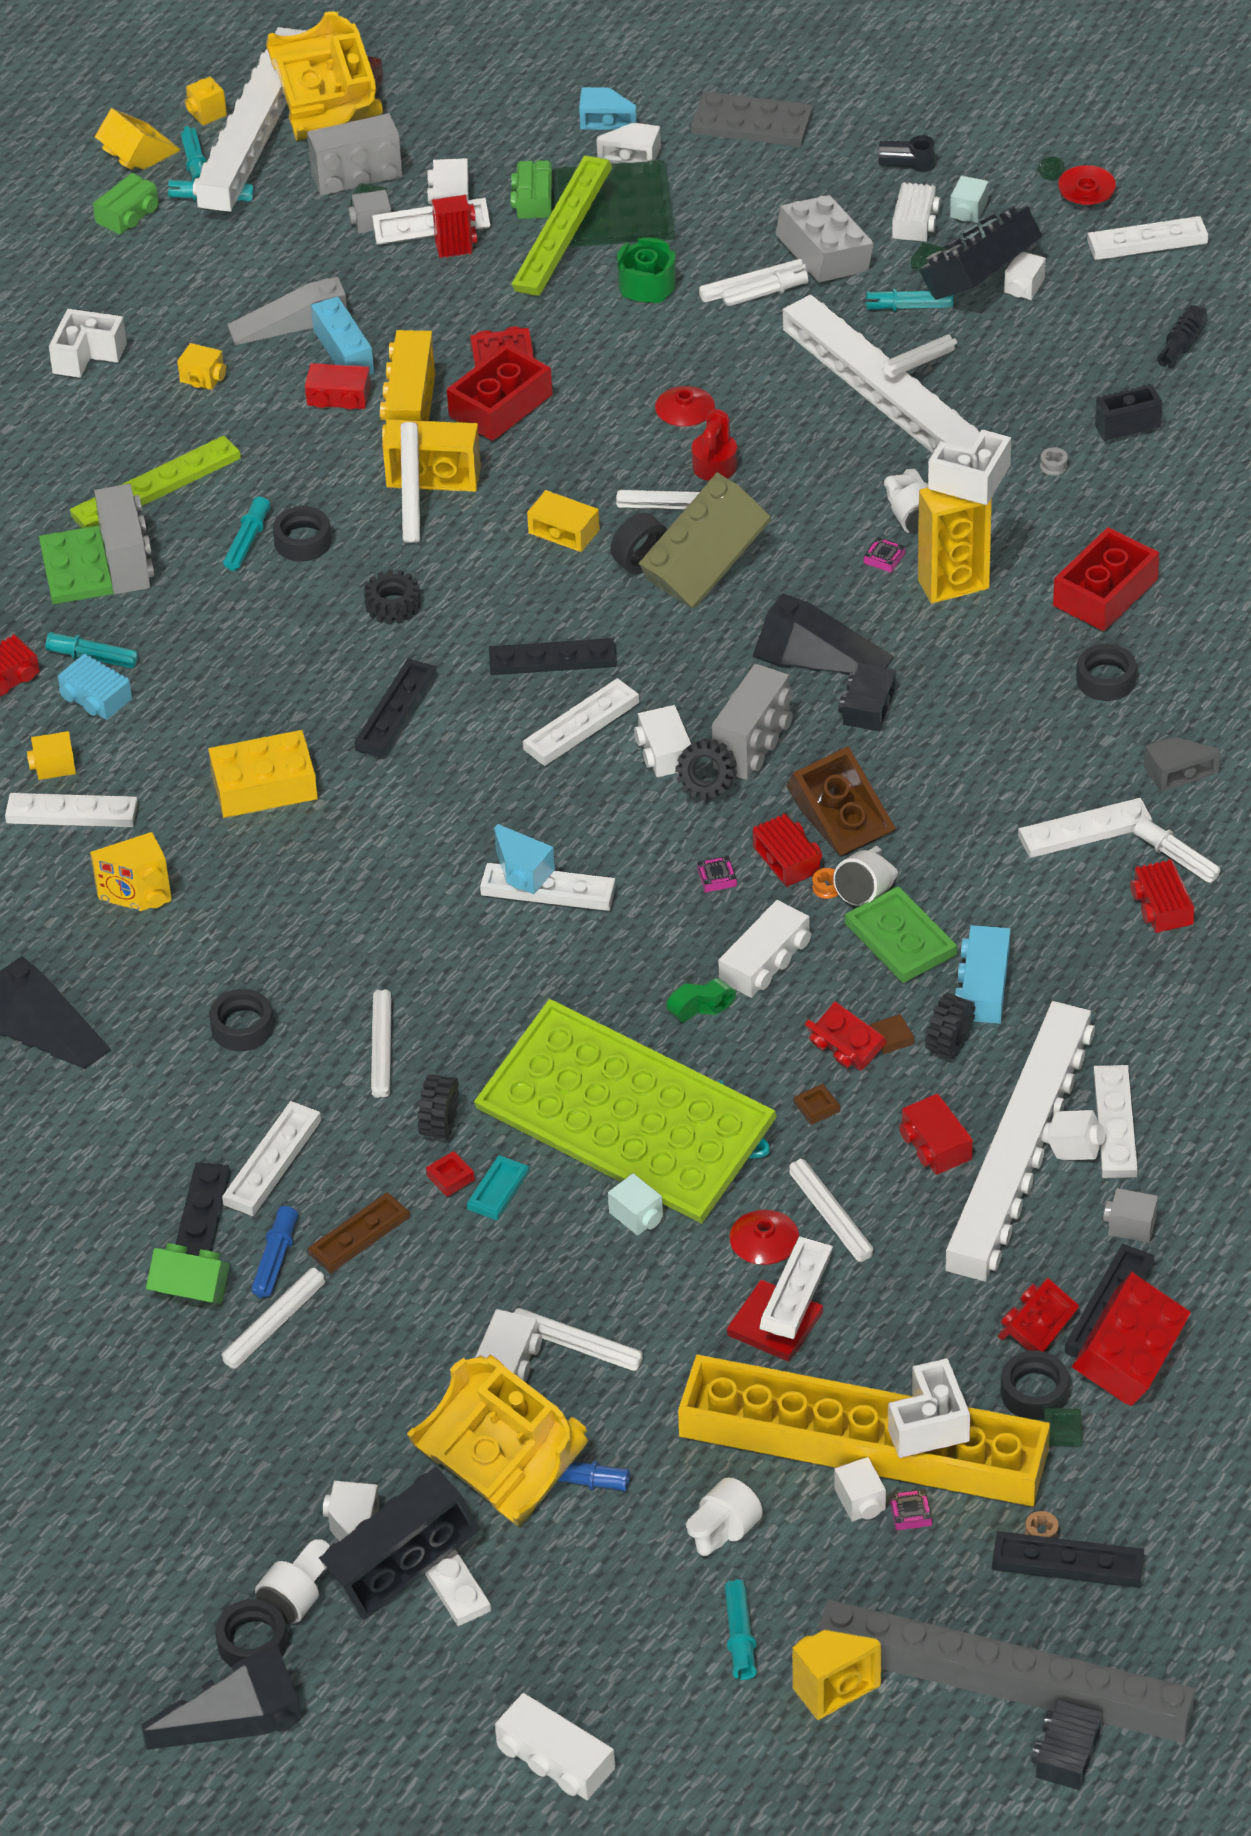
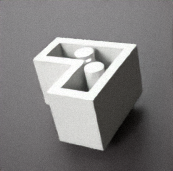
[49,309,127,377]
[928,430,1011,505]
[888,1358,970,1458]

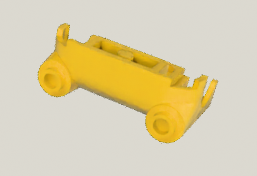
[266,12,382,142]
[407,1354,588,1528]

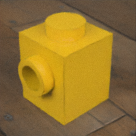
[185,77,227,126]
[177,343,226,390]
[27,731,76,780]

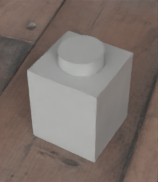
[348,190,391,233]
[1103,1188,1158,1243]

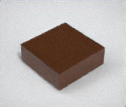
[870,1014,914,1054]
[794,1084,840,1125]

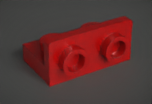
[470,326,534,367]
[804,1002,887,1071]
[997,1278,1079,1351]

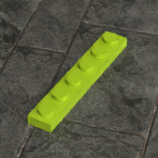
[512,156,612,296]
[70,435,241,528]

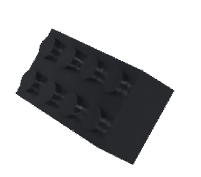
[918,206,1043,300]
[319,1466,480,1620]

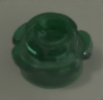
[1038,156,1066,181]

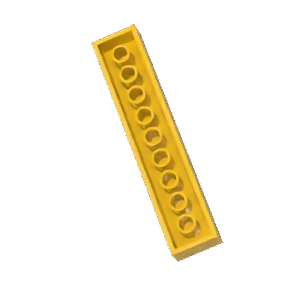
[678,1354,1050,1507]

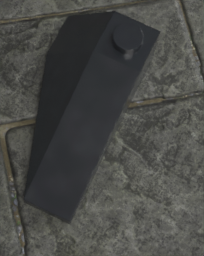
[753,593,893,675]
[0,956,111,1069]
[141,1645,301,1750]

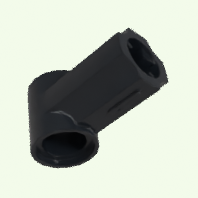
[878,135,936,172]

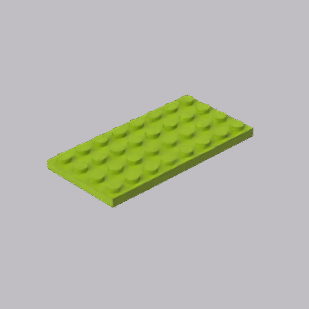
[474,999,777,1224]

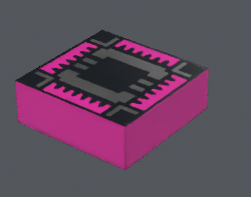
[864,537,905,573]
[697,856,737,892]
[889,1489,932,1531]

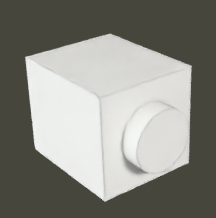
[1004,252,1046,300]
[1046,1110,1105,1160]
[834,1457,886,1522]

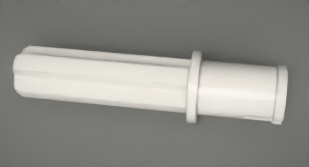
[722,265,808,306]
[1133,817,1220,883]

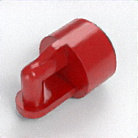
[691,409,737,481]

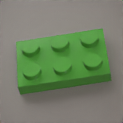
[39,526,113,604]
[845,886,957,983]

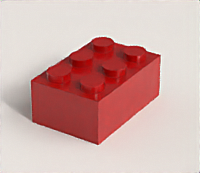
[446,343,553,441]
[1053,527,1159,631]
[1071,1272,1191,1406]

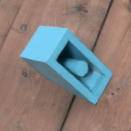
[579,87,637,130]
[494,824,555,894]

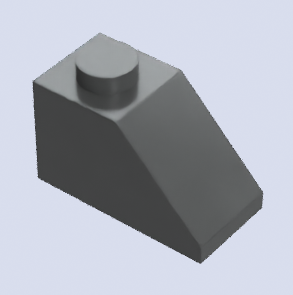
[1144,737,1220,792]

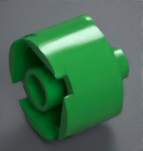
[617,237,676,303]

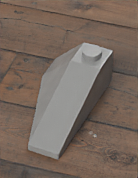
[227,277,347,345]

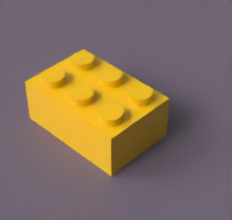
[382,419,481,491]
[208,730,318,818]

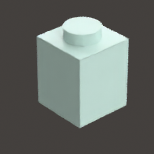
[950,176,989,223]
[608,1174,663,1236]

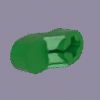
[666,978,736,1022]

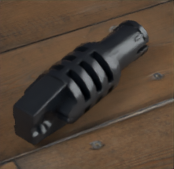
[1157,305,1208,368]

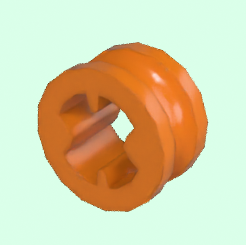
[812,868,839,899]

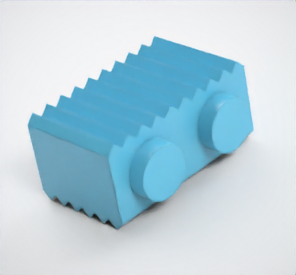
[58,653,132,720]

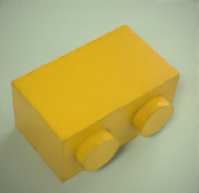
[527,490,600,552]

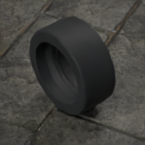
[273,506,332,562]
[610,513,668,574]
[1076,643,1137,701]
[209,989,274,1052]
[1000,1350,1070,1420]
[215,1599,288,1667]

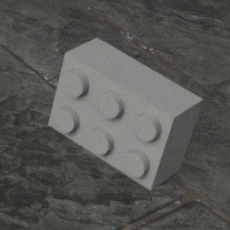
[307,113,402,195]
[776,195,874,283]
[94,484,154,594]
[712,664,793,780]

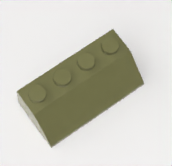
[639,473,772,609]

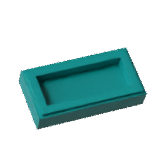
[467,1155,530,1221]

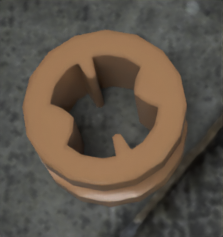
[1025,1511,1058,1538]

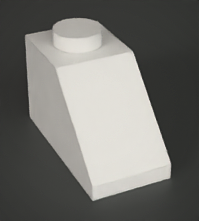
[597,123,661,168]
[323,1481,380,1541]

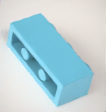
[311,296,374,374]
[955,925,1010,1024]

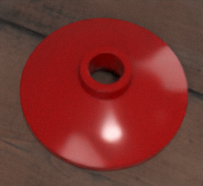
[1058,165,1116,205]
[655,386,715,427]
[729,1210,799,1265]

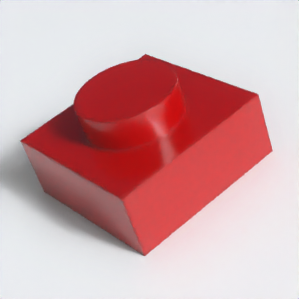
[426,1151,475,1197]

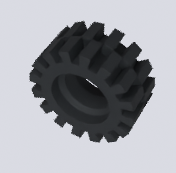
[364,570,421,624]
[675,738,737,800]
[925,993,976,1059]
[417,1074,459,1139]

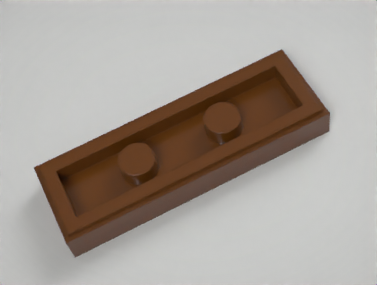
[307,1192,410,1274]

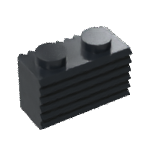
[1095,384,1163,441]
[838,663,896,732]
[1031,1699,1103,1790]

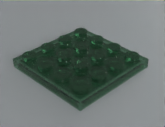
[552,160,675,248]

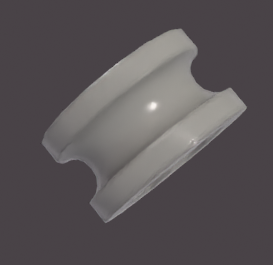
[1040,448,1068,475]

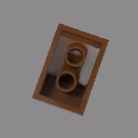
[786,746,896,857]

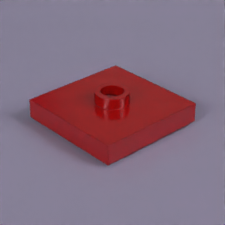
[727,1279,823,1362]

